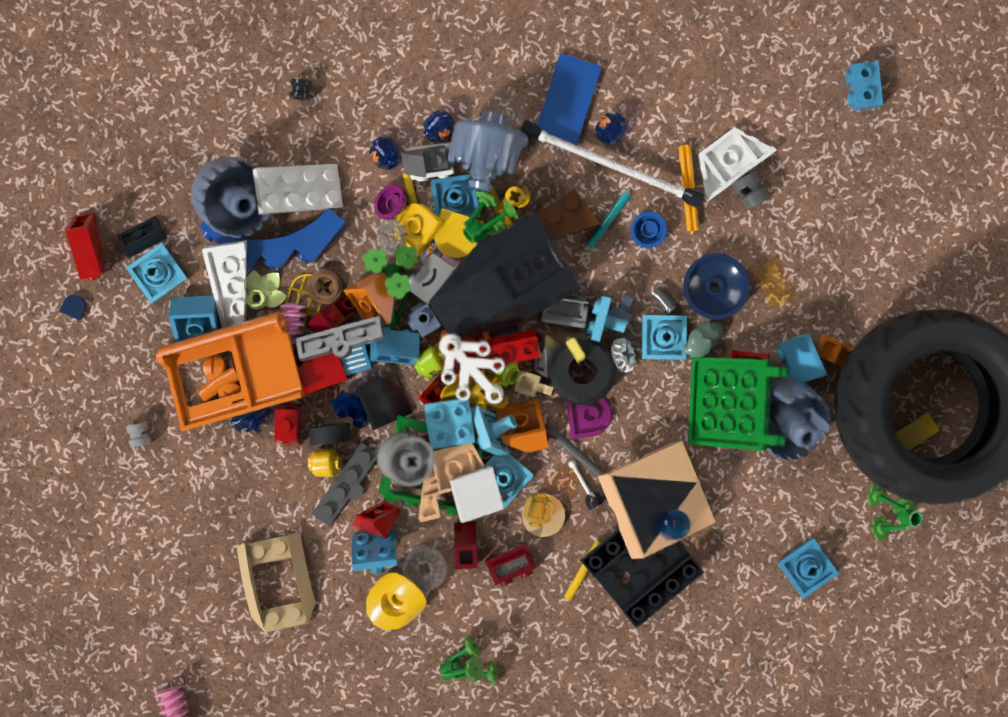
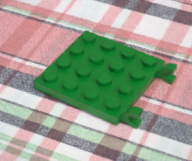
[688,357,789,451]

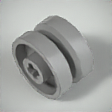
[377,432,435,486]

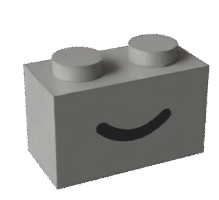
[409,253,455,304]

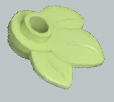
[246,270,287,309]

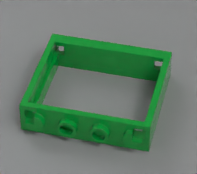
[378,415,483,516]

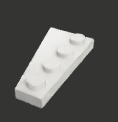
[202,240,247,328]

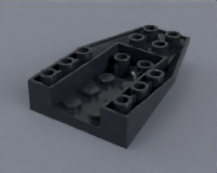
[429,212,581,338]

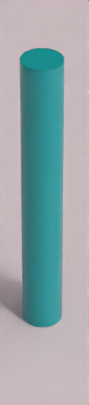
[586,191,631,249]

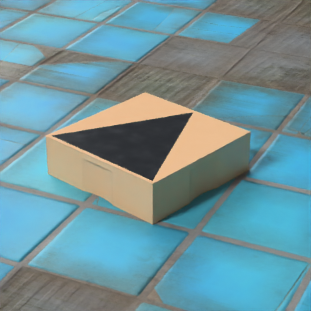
[598,441,716,559]

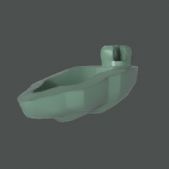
[683,321,723,358]

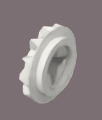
[611,338,636,373]

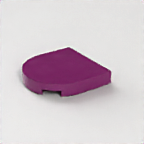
[566,398,612,439]

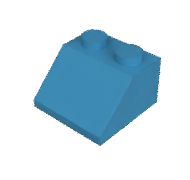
[168,295,220,342]
[776,333,827,382]

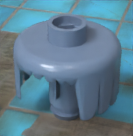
[448,111,528,191]
[191,157,271,238]
[768,378,831,461]

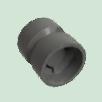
[731,170,771,211]

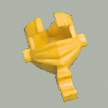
[440,369,509,411]

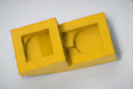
[895,412,940,451]

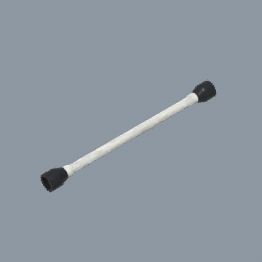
[520,119,705,209]

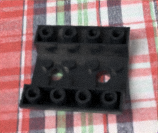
[580,528,704,629]

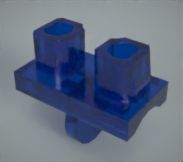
[330,390,368,429]
[229,407,273,434]

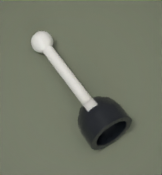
[568,460,604,511]

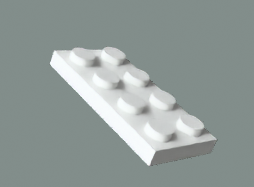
[253,164,343,214]

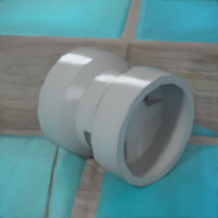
[126,422,152,448]

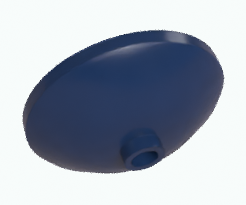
[683,253,750,319]

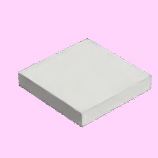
[449,466,504,523]

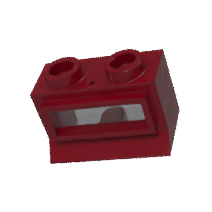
[485,542,536,587]

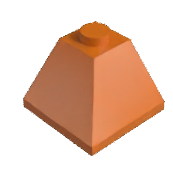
[343,273,394,325]
[495,399,549,453]

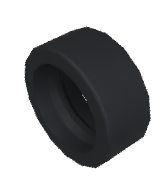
[308,422,351,445]

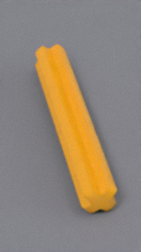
[679,145,699,231]

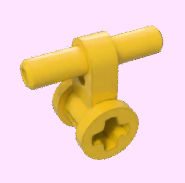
[487,187,531,226]

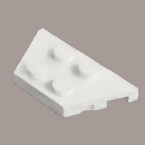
[698,127,777,201]

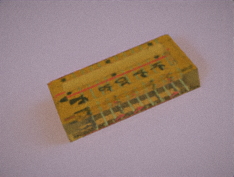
[752,260,792,309]

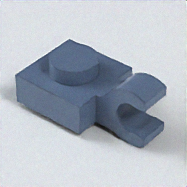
[608,295,633,335]

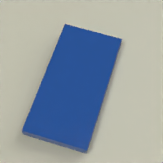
[537,53,602,145]

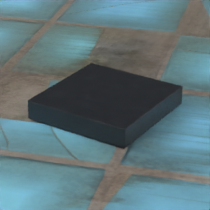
[356,373,412,430]

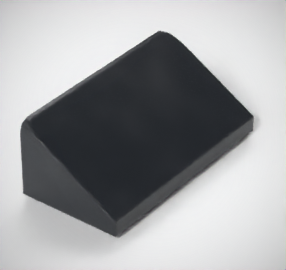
[117,216,168,258]

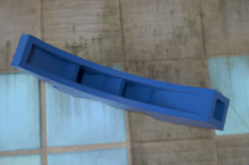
[199,208,347,277]

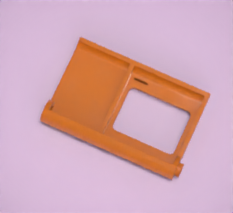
[156,311,303,432]

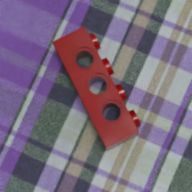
[448,329,541,375]

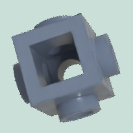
[407,303,442,338]

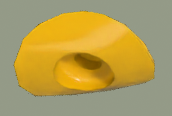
[366,573,427,630]

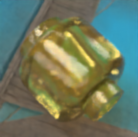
[523,493,553,527]

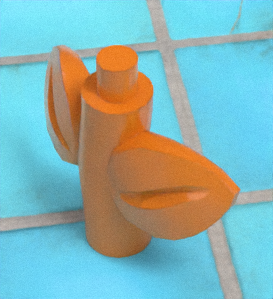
[198,354,242,403]

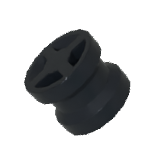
[289,79,313,101]

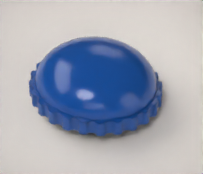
[630,211,668,249]

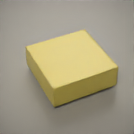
[566,338,585,363]

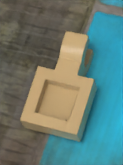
[514,370,554,397]

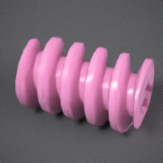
[280,303,308,349]
[155,685,189,717]

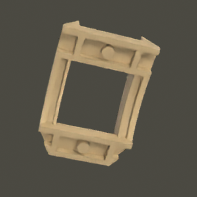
[237,533,316,633]

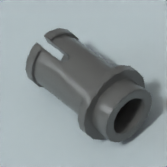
[650,286,678,314]

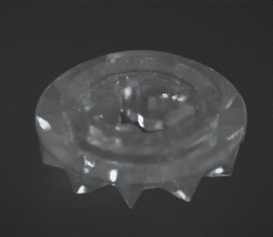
[376,219,408,255]

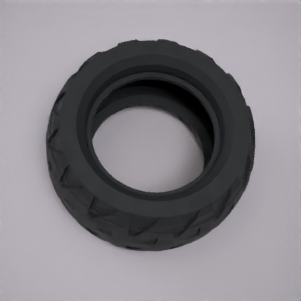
[834,309,1008,504]

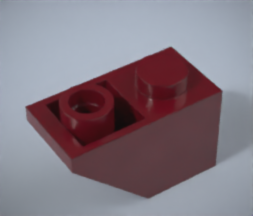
[307,294,357,333]
[454,521,478,569]

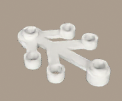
[440,334,504,403]

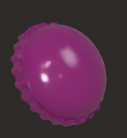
[374,184,406,220]

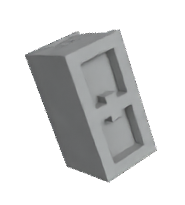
[541,296,589,329]

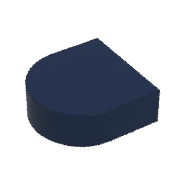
[59,295,86,321]

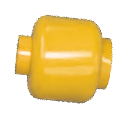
[308,449,342,477]

